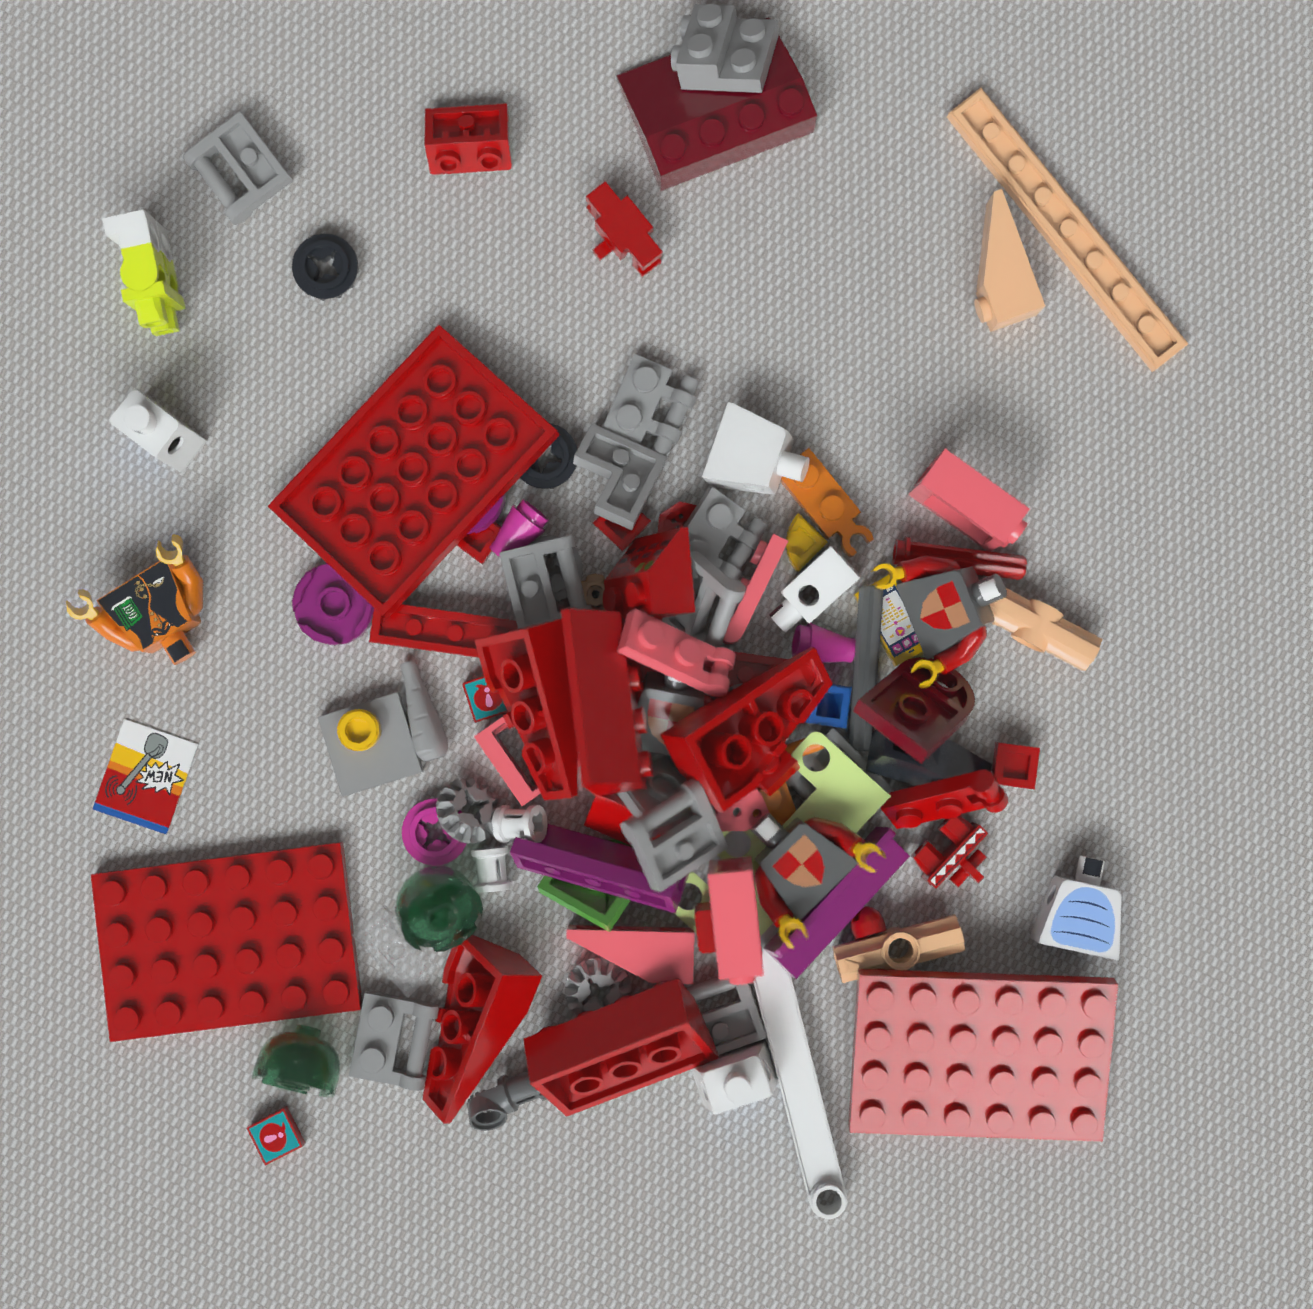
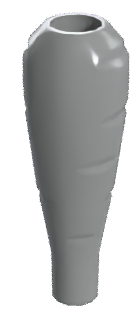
[400,661,448,762]

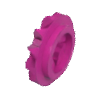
[402,798,467,866]

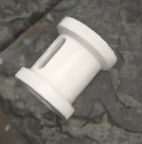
[492,805,548,843]
[471,846,512,893]

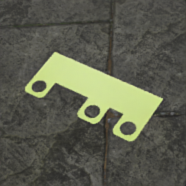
[674,732,890,937]

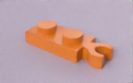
[780,448,874,557]

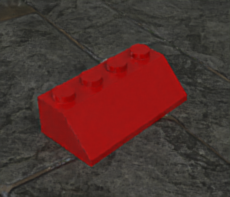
[561,609,653,796]
[523,978,719,1117]

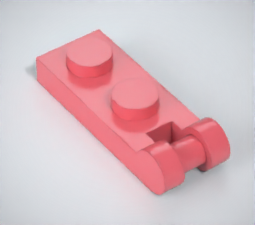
[723,534,788,645]
[617,609,736,697]

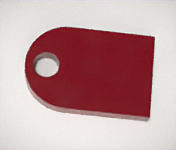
[853,657,975,764]

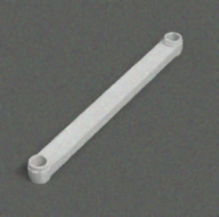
[714,808,847,1219]

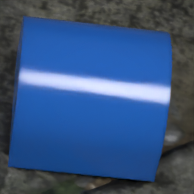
[805,684,852,728]

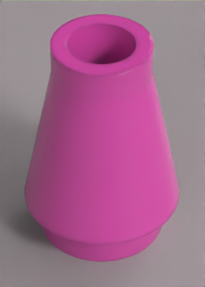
[489,499,549,557]
[791,623,856,663]

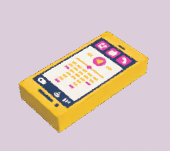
[853,574,923,667]

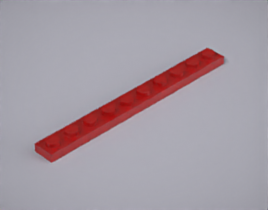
[369,604,788,688]

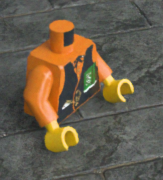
[66,534,204,665]

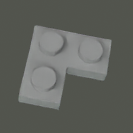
[573,423,667,530]

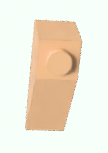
[974,189,1045,332]

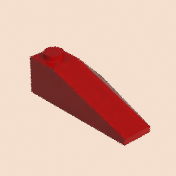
[475,618,578,801]
[660,647,833,813]
[422,931,542,1124]

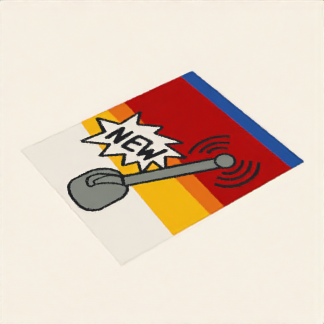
[93,719,198,835]

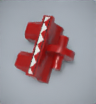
[911,816,989,889]

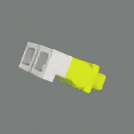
[102,209,186,336]

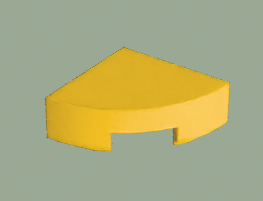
[786,513,828,572]

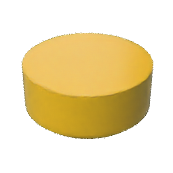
[337,709,381,751]

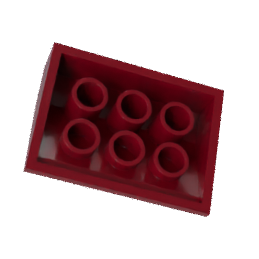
[616,17,818,191]

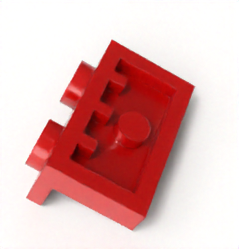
[424,103,512,175]

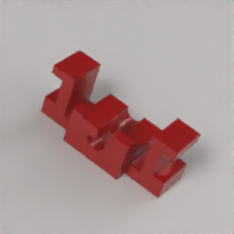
[586,181,663,278]

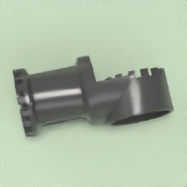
[467,1071,547,1131]

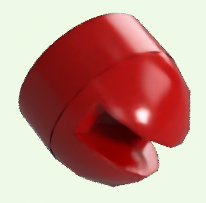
[851,906,887,940]

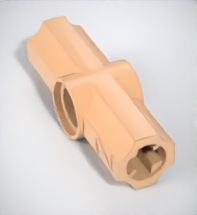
[989,588,1103,671]
[832,914,965,983]

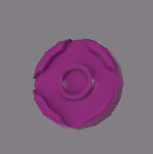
[292,564,374,646]

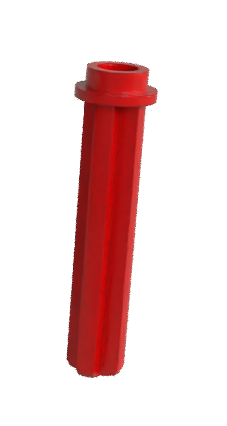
[892,536,1027,580]

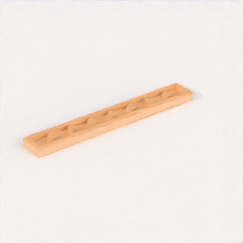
[947,88,1188,372]

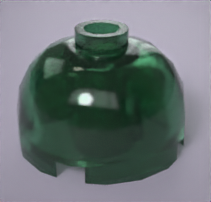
[394,865,483,952]
[251,1025,340,1097]

